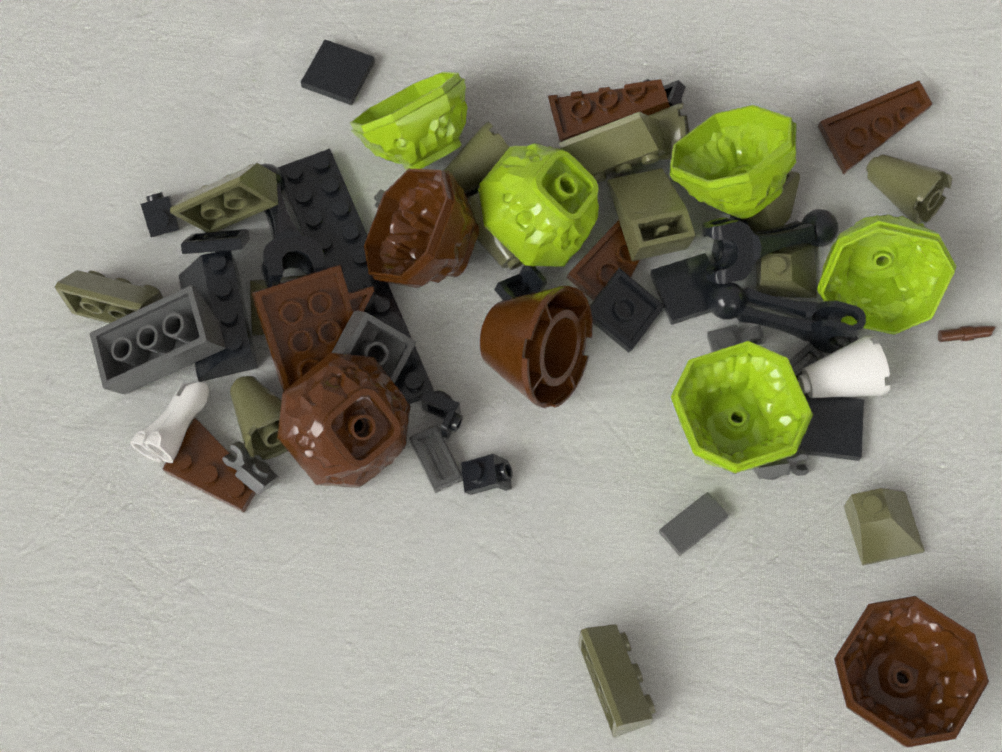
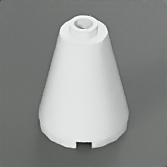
[798,335,890,398]

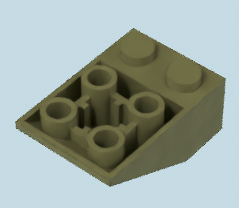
[607,168,696,261]

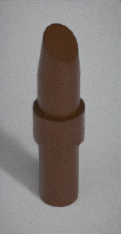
[938,326,995,342]

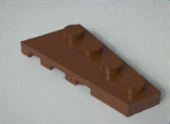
[548,79,670,142]

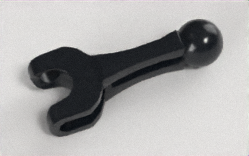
[261,163,327,287]
[702,209,839,284]
[708,282,866,353]

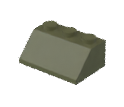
[559,112,667,183]
[170,163,278,232]
[54,270,163,323]
[578,624,656,738]

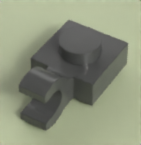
[707,325,764,352]
[222,441,279,495]
[753,449,809,480]

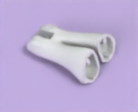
[130,382,209,463]

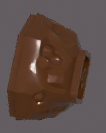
[364,168,479,288]
[277,353,411,488]
[834,596,989,748]

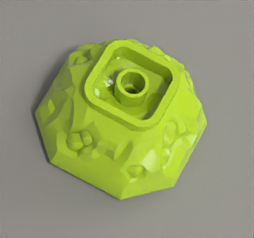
[350,71,468,170]
[670,105,797,219]
[478,143,599,267]
[817,214,957,335]
[670,341,813,474]

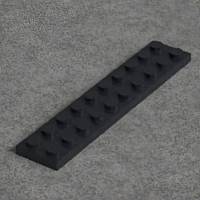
[277,148,434,404]

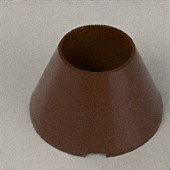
[480,285,593,409]

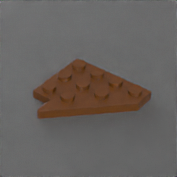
[252,265,374,392]

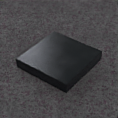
[301,39,375,105]
[181,229,250,254]
[650,253,717,325]
[590,268,665,353]
[798,393,864,461]

